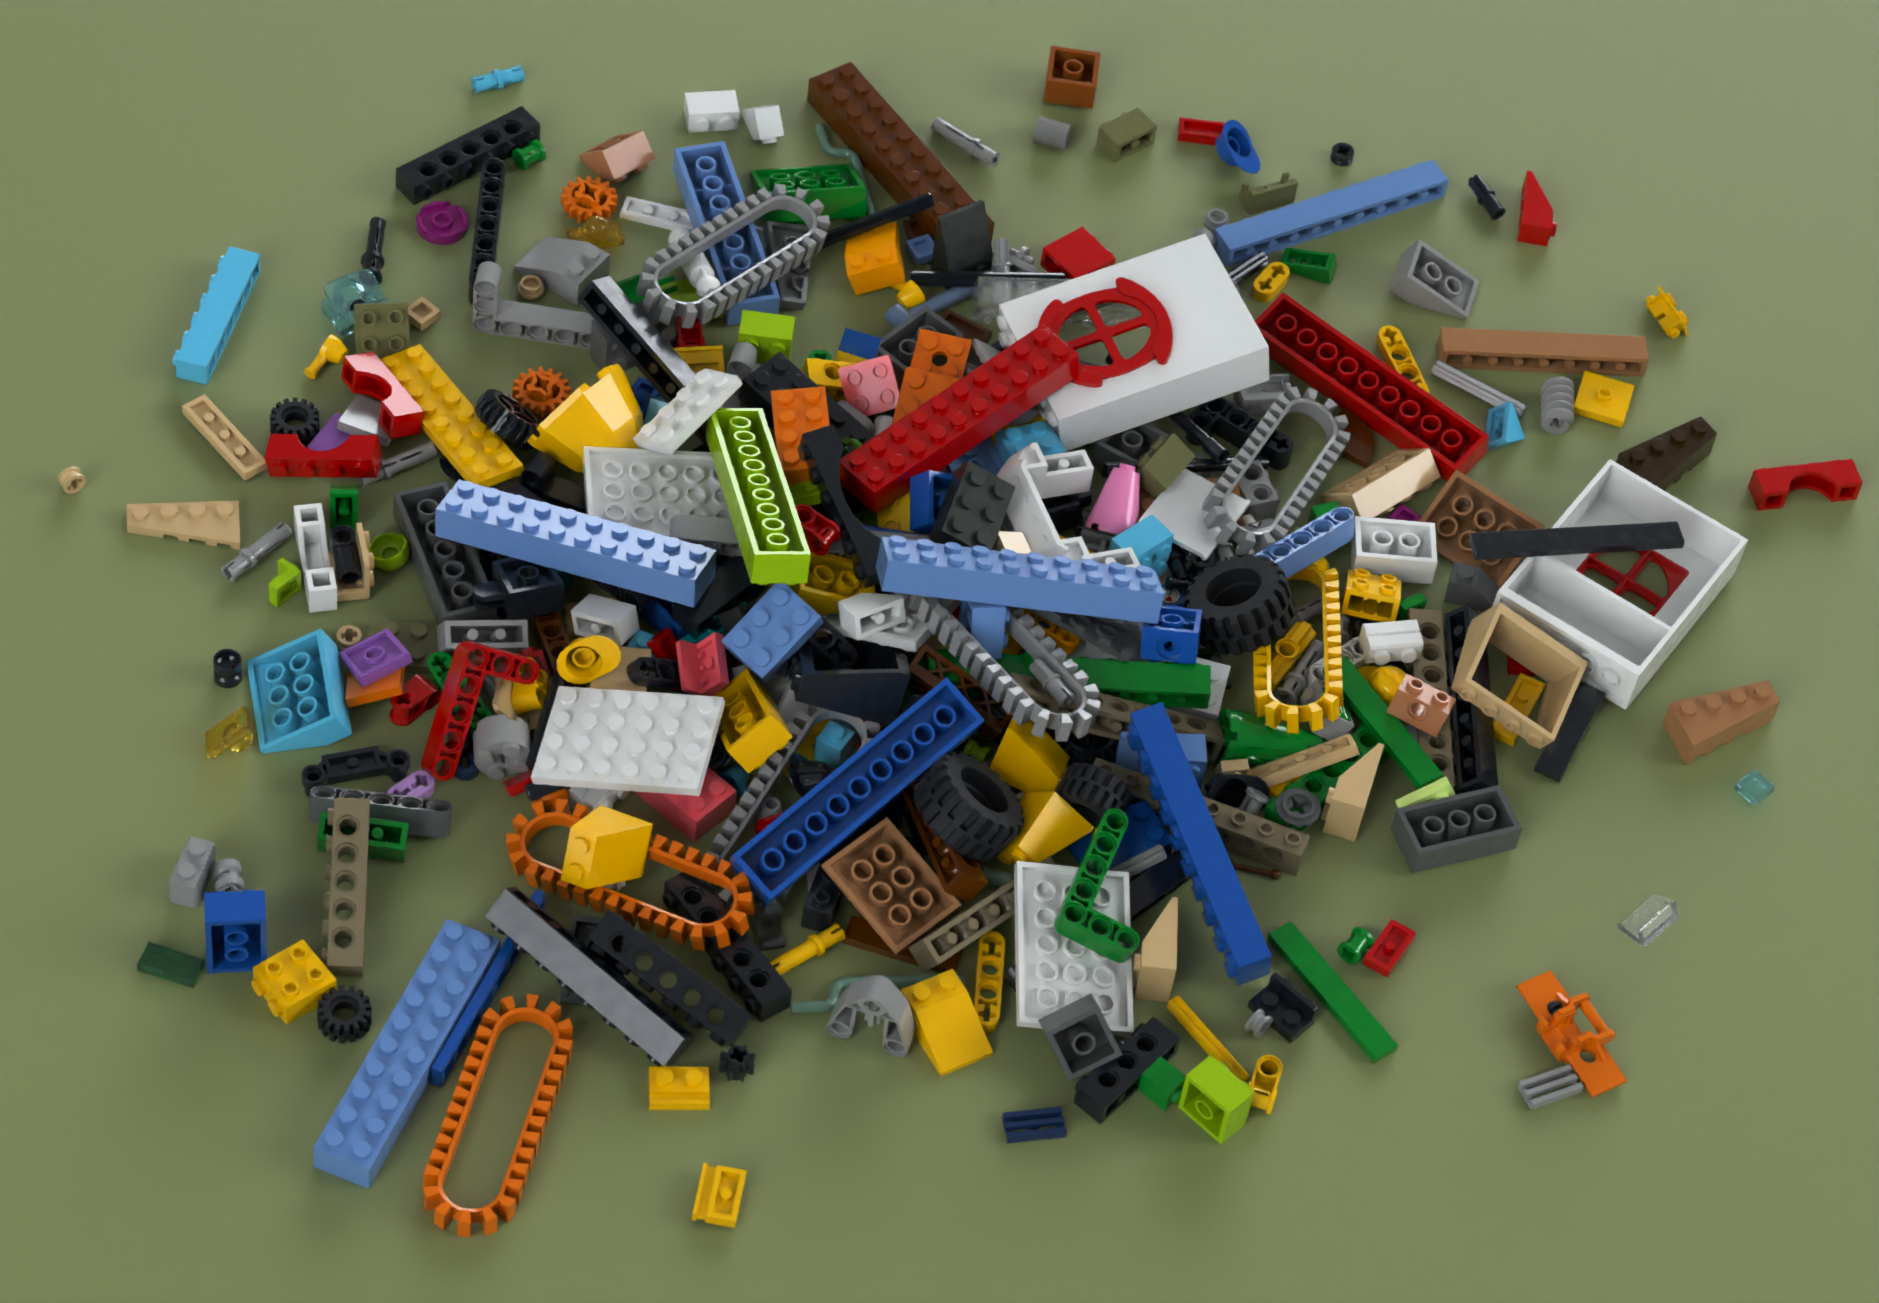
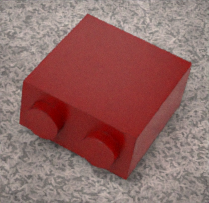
[1040,226,1116,282]

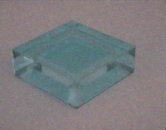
[1734,769,1775,806]

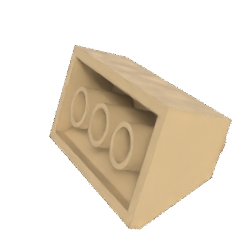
[1320,448,1441,518]

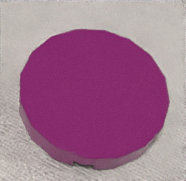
[416,201,469,245]

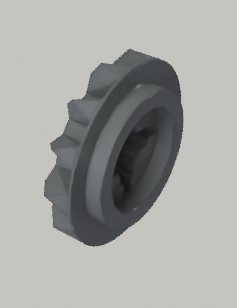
[1275,788,1321,829]

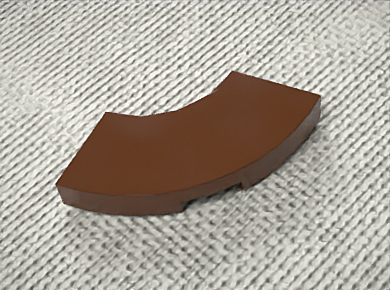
[1338,407,1373,468]

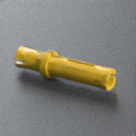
[770,923,845,976]

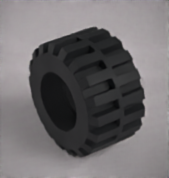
[1055,763,1133,831]

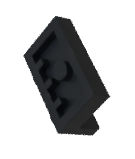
[1248,972,1318,1043]

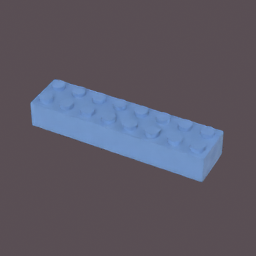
[673,141,780,326]

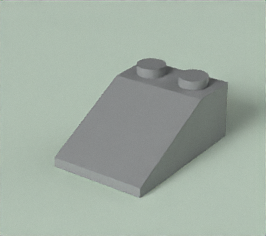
[514,236,610,306]
[1389,239,1479,320]

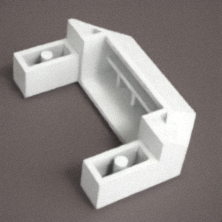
[996,442,1141,568]

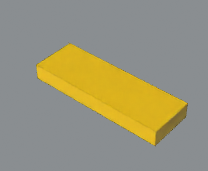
[1493,673,1546,746]

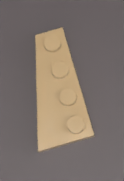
[126,500,241,550]

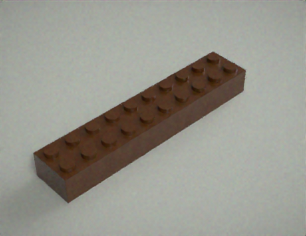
[807,62,995,243]

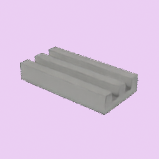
[1517,1064,1584,1110]

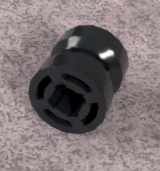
[213,649,242,688]

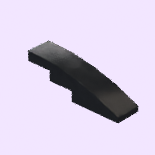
[1534,682,1606,783]

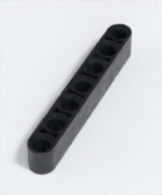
[468,158,506,305]

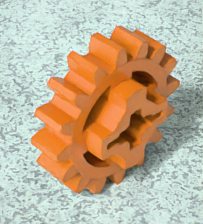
[561,175,618,225]
[512,366,571,419]

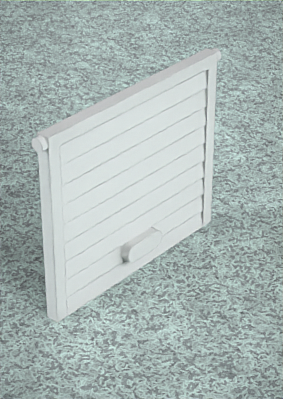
[1138,469,1251,561]

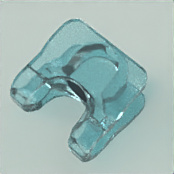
[321,269,388,336]

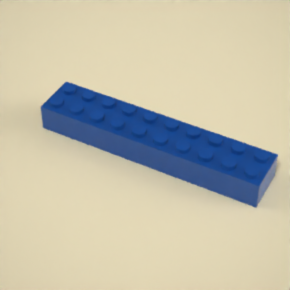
[728,677,985,908]
[1127,702,1271,986]

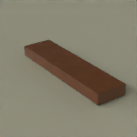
[843,915,963,973]

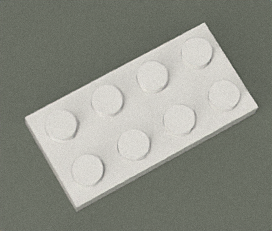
[633,368,743,455]

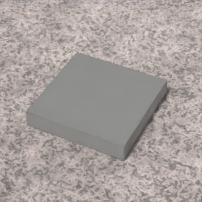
[337,395,393,446]

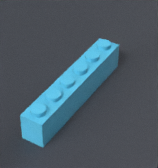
[173,246,260,385]

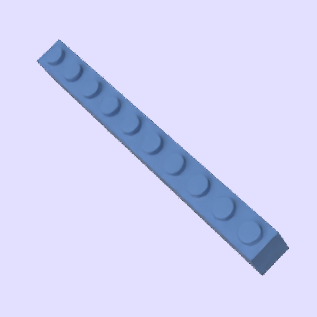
[1214,160,1448,267]

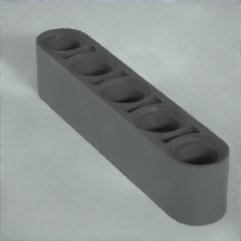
[308,786,452,837]

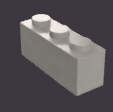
[437,620,529,654]

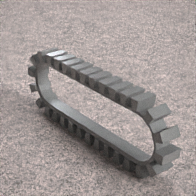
[636,184,830,328]
[1202,387,1351,557]
[907,594,1101,742]
[706,705,880,919]

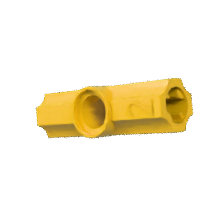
[1271,621,1316,691]

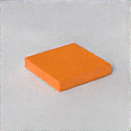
[345,666,405,708]

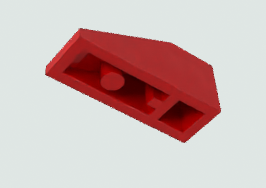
[1517,170,1557,246]

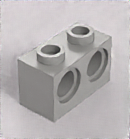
[1239,460,1280,521]

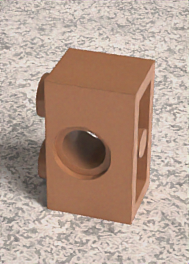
[1386,673,1456,737]

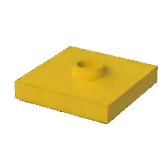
[1574,371,1635,428]

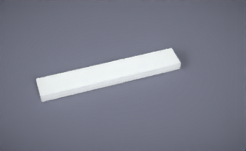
[620,196,768,254]

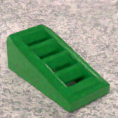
[1281,248,1337,284]

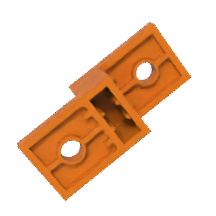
[891,329,972,425]

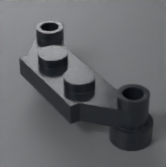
[302,745,410,797]

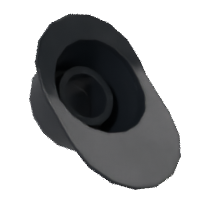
[788,753,832,797]
[1204,772,1269,811]

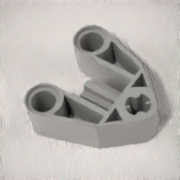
[826,975,917,1057]

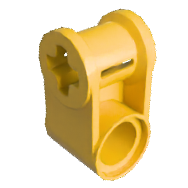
[511,657,550,714]
[1248,1055,1283,1115]

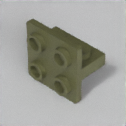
[353,302,410,357]

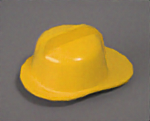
[557,635,621,684]
[1357,666,1406,707]

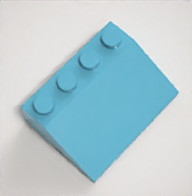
[246,628,352,754]

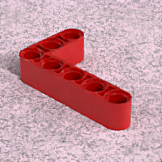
[421,641,540,781]

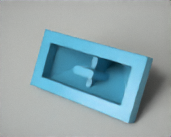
[1485,401,1525,451]

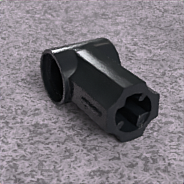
[330,525,362,584]

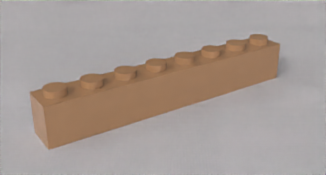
[1436,327,1649,377]

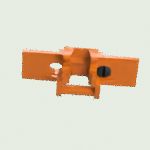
[1516,970,1627,1098]

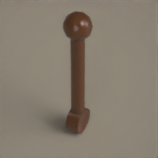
[1230,859,1281,880]

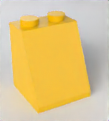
[989,718,1070,792]
[997,791,1094,865]
[561,805,653,889]

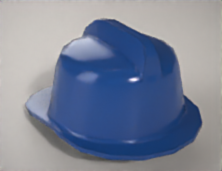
[1215,120,1260,174]

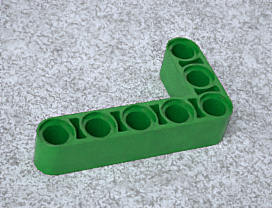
[1054,808,1140,963]

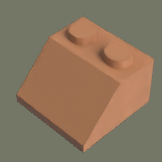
[579,130,656,183]

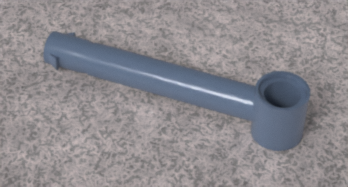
[885,271,989,329]

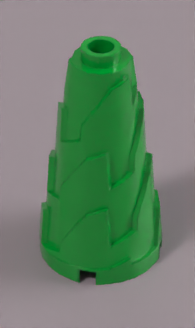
[1215,708,1325,764]

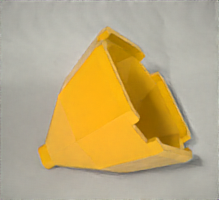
[527,363,644,473]

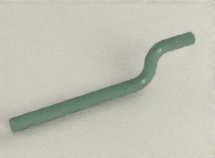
[815,123,876,216]
[790,974,965,1013]

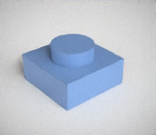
[905,234,934,266]

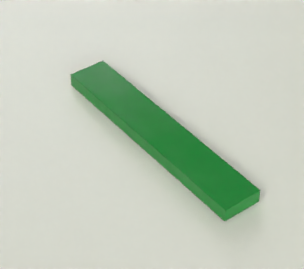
[1322,656,1443,789]
[1267,921,1398,1063]

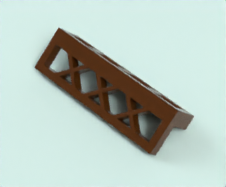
[908,643,1013,742]

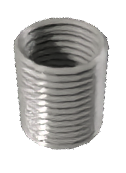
[1033,116,1071,150]

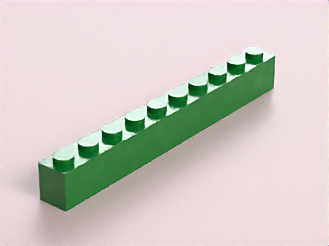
[928,649,1211,709]

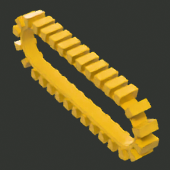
[1253,558,1343,734]

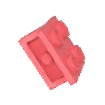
[838,355,900,416]
[676,632,729,696]

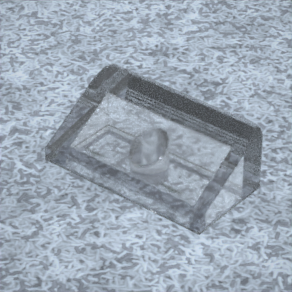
[1618,894,1679,947]

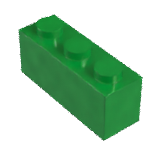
[317,812,409,862]

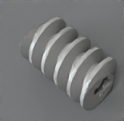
[1541,377,1574,434]

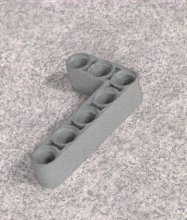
[472,261,594,349]

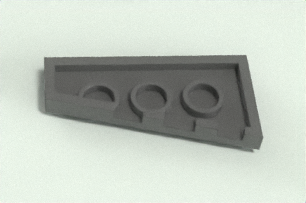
[763,220,810,310]
[1026,608,1137,663]

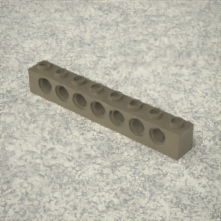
[1406,608,1457,792]
[1003,672,1225,762]
[1093,758,1310,876]

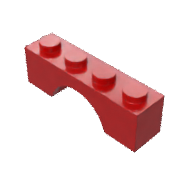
[341,352,424,439]
[264,434,382,478]
[1748,459,1863,511]

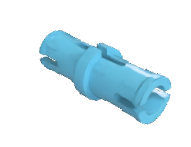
[471,65,525,93]

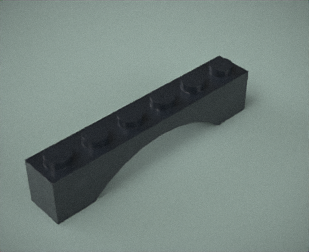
[798,424,881,588]

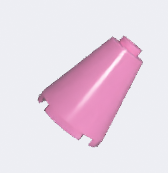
[1084,463,1140,536]

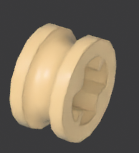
[58,466,86,494]
[336,625,362,651]

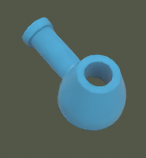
[718,766,749,797]

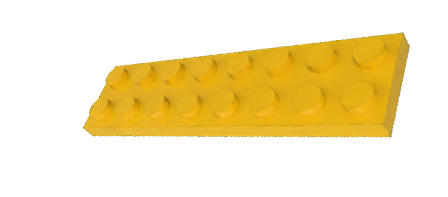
[380,344,524,487]

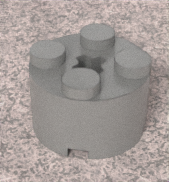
[472,714,531,780]

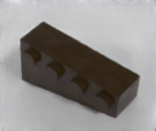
[1616,416,1717,491]

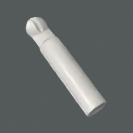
[668,227,721,299]

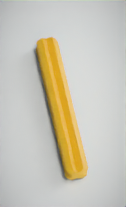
[1167,996,1250,1083]

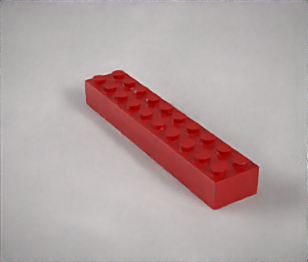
[1255,293,1489,481]
[839,324,1079,514]

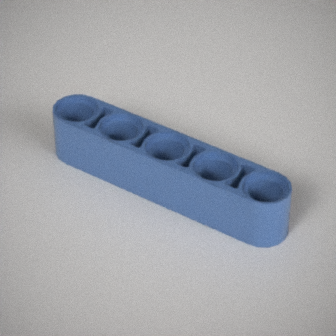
[1253,507,1355,579]

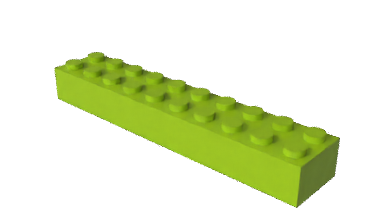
[706,408,811,585]

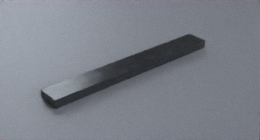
[1469,521,1685,560]

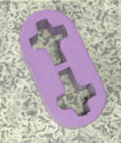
[387,770,435,798]

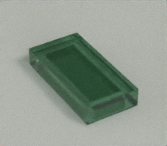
[137,942,205,988]

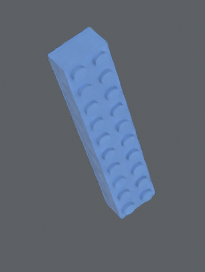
[435,479,717,608]
[876,535,1164,624]
[313,919,501,1189]

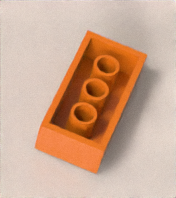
[771,386,829,485]

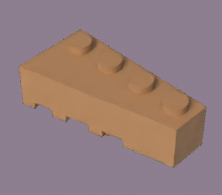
[1663,680,1780,765]

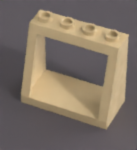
[1451,602,1588,749]

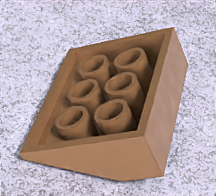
[1419,470,1545,589]
[821,817,962,955]

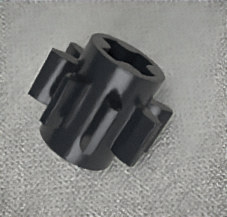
[719,1044,755,1082]

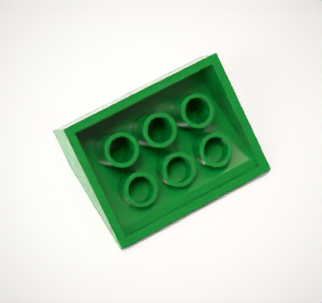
[750,163,866,224]

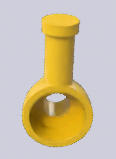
[891,280,926,309]
[304,334,348,379]

